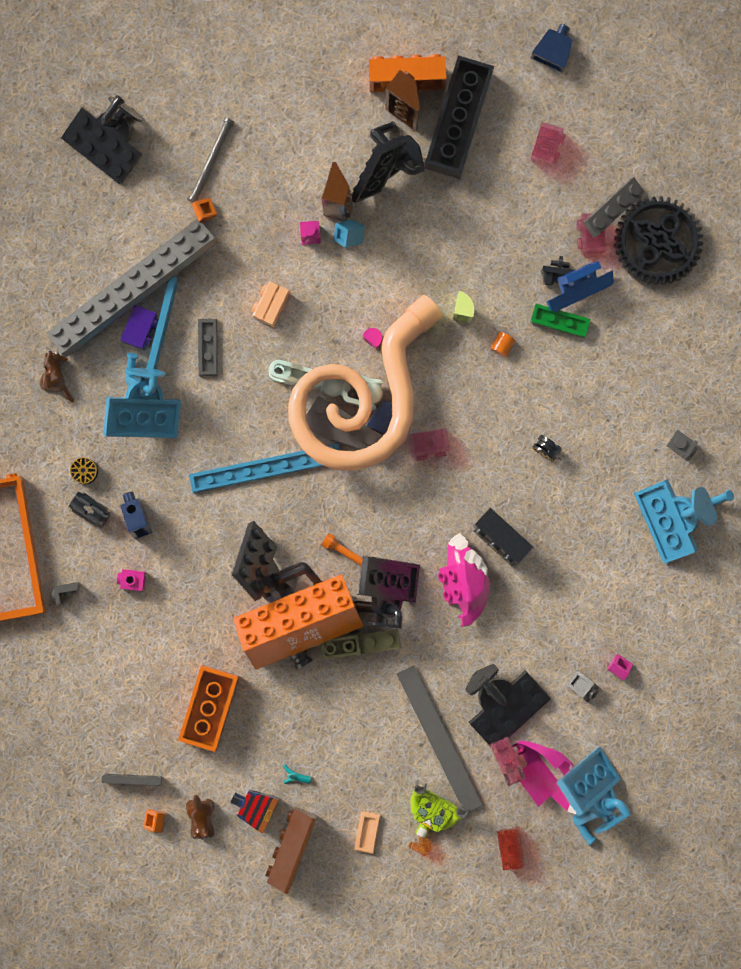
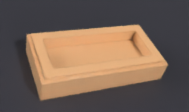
[354,811,380,854]

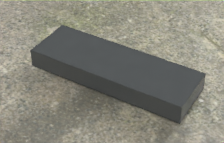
[198,319,218,376]
[102,774,162,786]

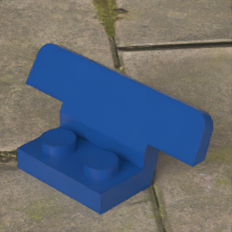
[547,261,614,312]

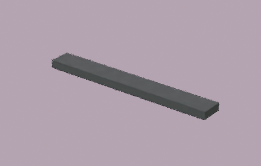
[397,665,482,812]

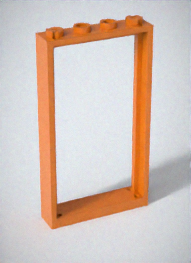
[0,473,47,621]

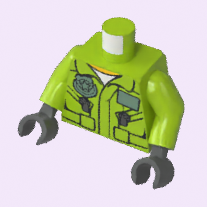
[410,780,470,838]

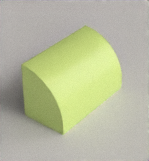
[453,291,474,323]

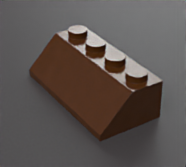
[385,70,420,132]
[321,162,353,221]
[265,807,317,894]

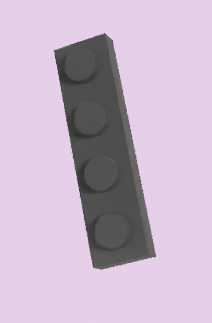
[583,177,644,238]

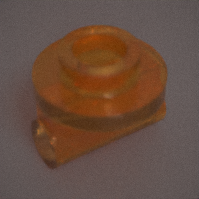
[409,837,432,856]

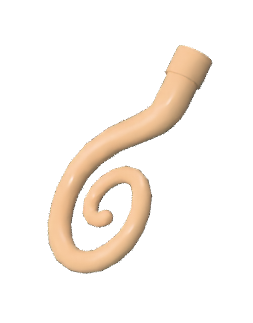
[288,295,443,471]

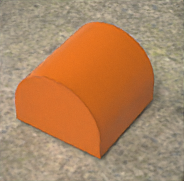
[192,198,218,223]
[490,332,516,358]
[143,809,166,833]

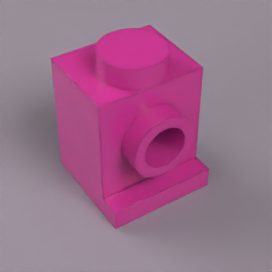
[300,220,321,245]
[117,569,147,591]

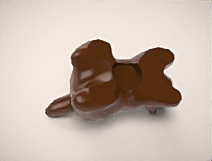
[40,351,74,402]
[186,795,215,840]

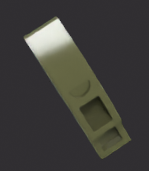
[321,629,401,660]

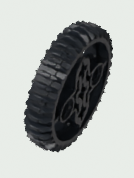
[614,196,704,285]

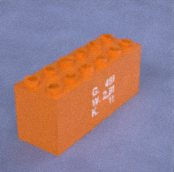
[233,574,363,670]

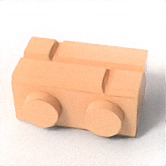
[251,281,291,327]

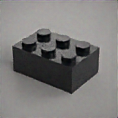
[473,507,533,565]

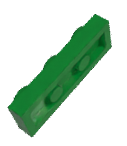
[530,303,591,338]

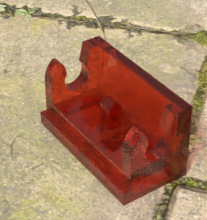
[497,826,525,870]

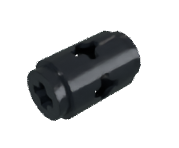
[68,491,111,529]

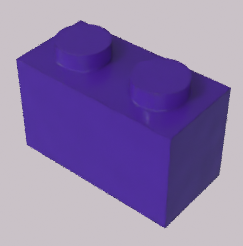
[121,305,159,351]

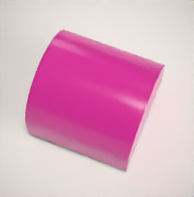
[362,328,382,350]
[607,654,633,681]

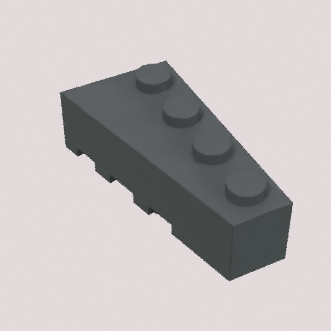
[306,396,383,450]

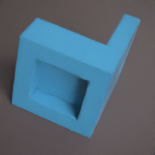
[333,219,365,248]

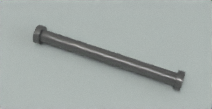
[187,117,235,203]

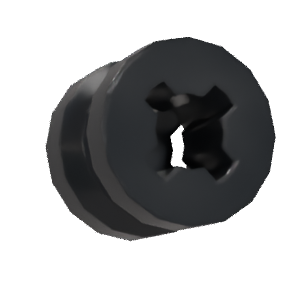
[289,650,313,670]

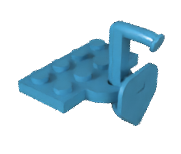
[103,353,181,438]
[634,479,734,564]
[557,747,632,846]

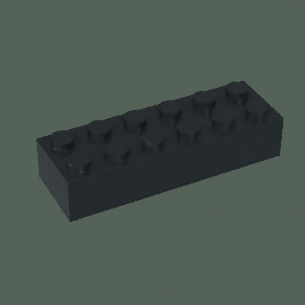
[424,55,494,179]

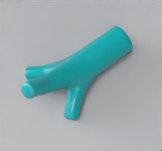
[283,764,311,784]

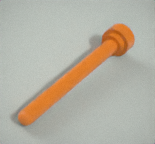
[321,533,362,566]

